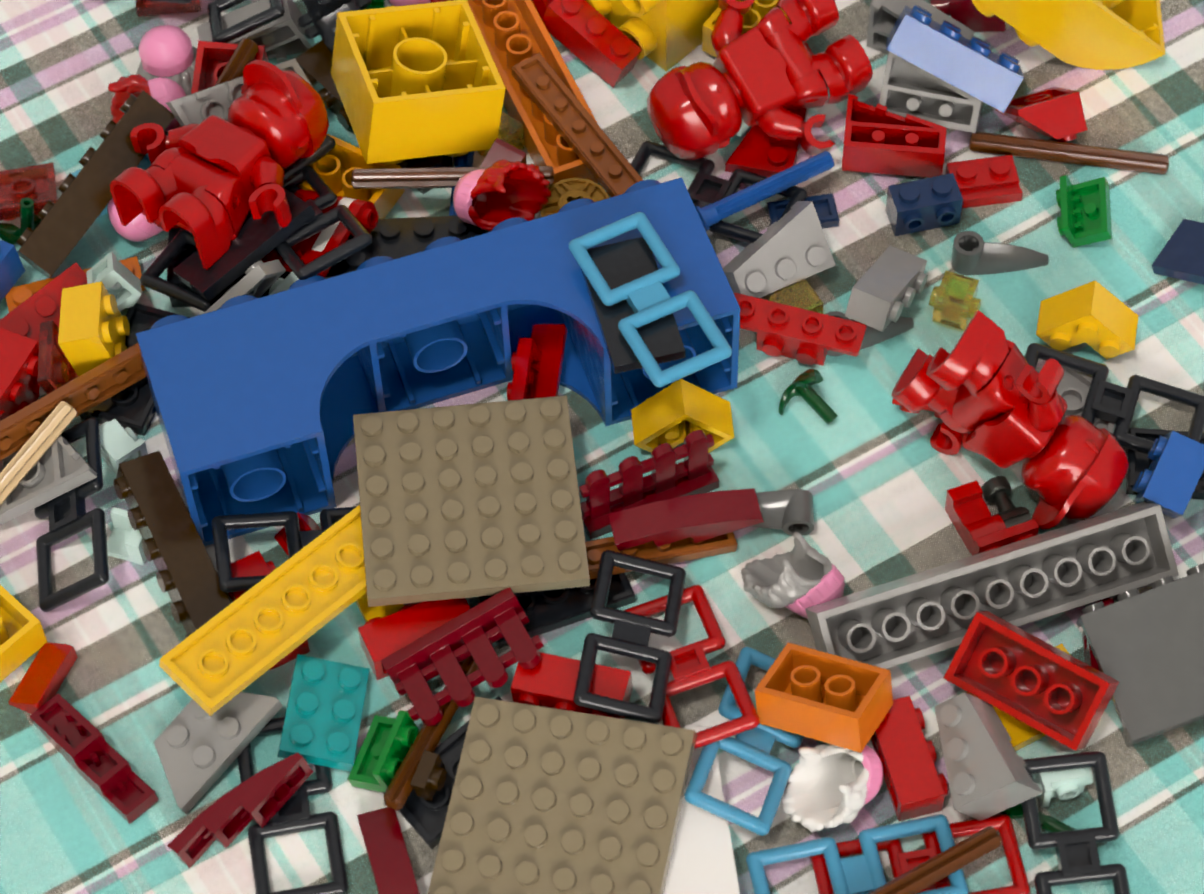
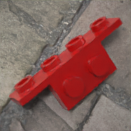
[734,293,867,366]
[507,324,567,401]

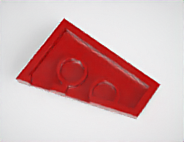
[725,108,809,177]
[0,262,87,345]

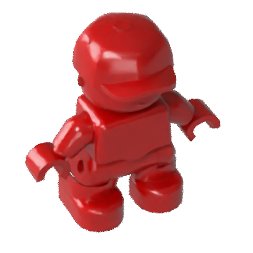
[647,0,873,160]
[109,60,329,270]
[891,310,1129,529]

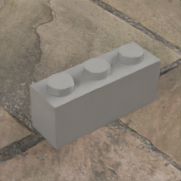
[845,245,928,332]

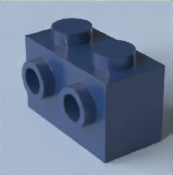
[886,173,963,237]

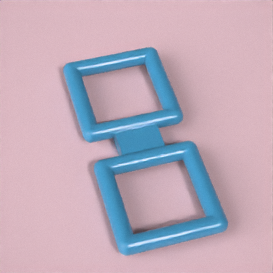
[568,212,732,387]
[685,647,804,836]
[746,815,969,894]

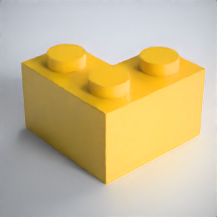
[1036,280,1139,360]
[631,379,734,453]

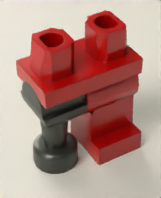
[945,476,1039,556]

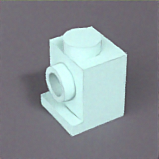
[86,251,142,312]
[99,419,148,475]
[1032,750,1093,808]

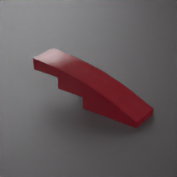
[608,488,764,551]
[29,693,159,824]
[167,752,314,868]
[357,807,420,894]

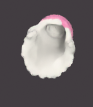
[782,744,883,833]

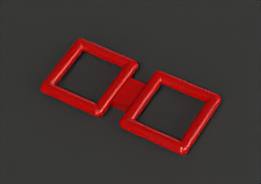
[624,585,760,750]
[810,814,1031,894]

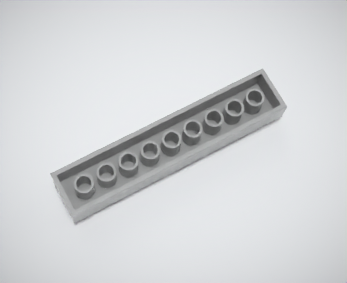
[805,501,1179,669]

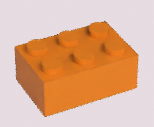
[754,642,893,753]

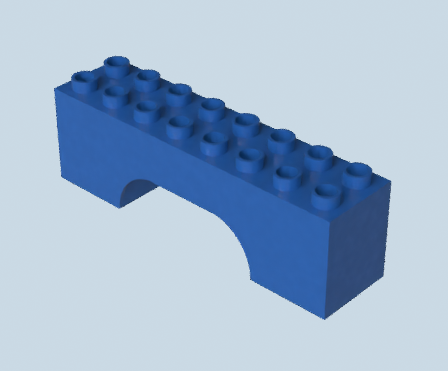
[136,177,740,546]

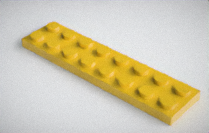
[159,504,367,716]

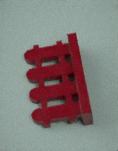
[579,430,719,540]
[381,588,544,726]

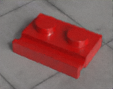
[946,155,1023,209]

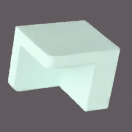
[107,507,147,565]

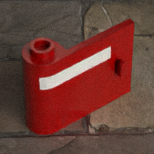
[260,189,379,278]

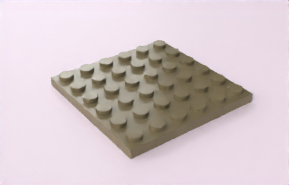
[353,395,590,607]
[428,696,697,894]

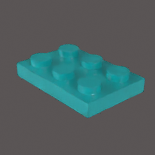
[277,654,370,771]

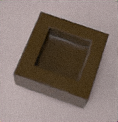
[410,750,447,801]

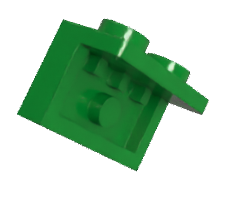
[1056,175,1112,248]
[347,710,419,792]

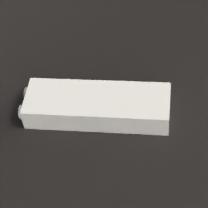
[663,724,740,894]

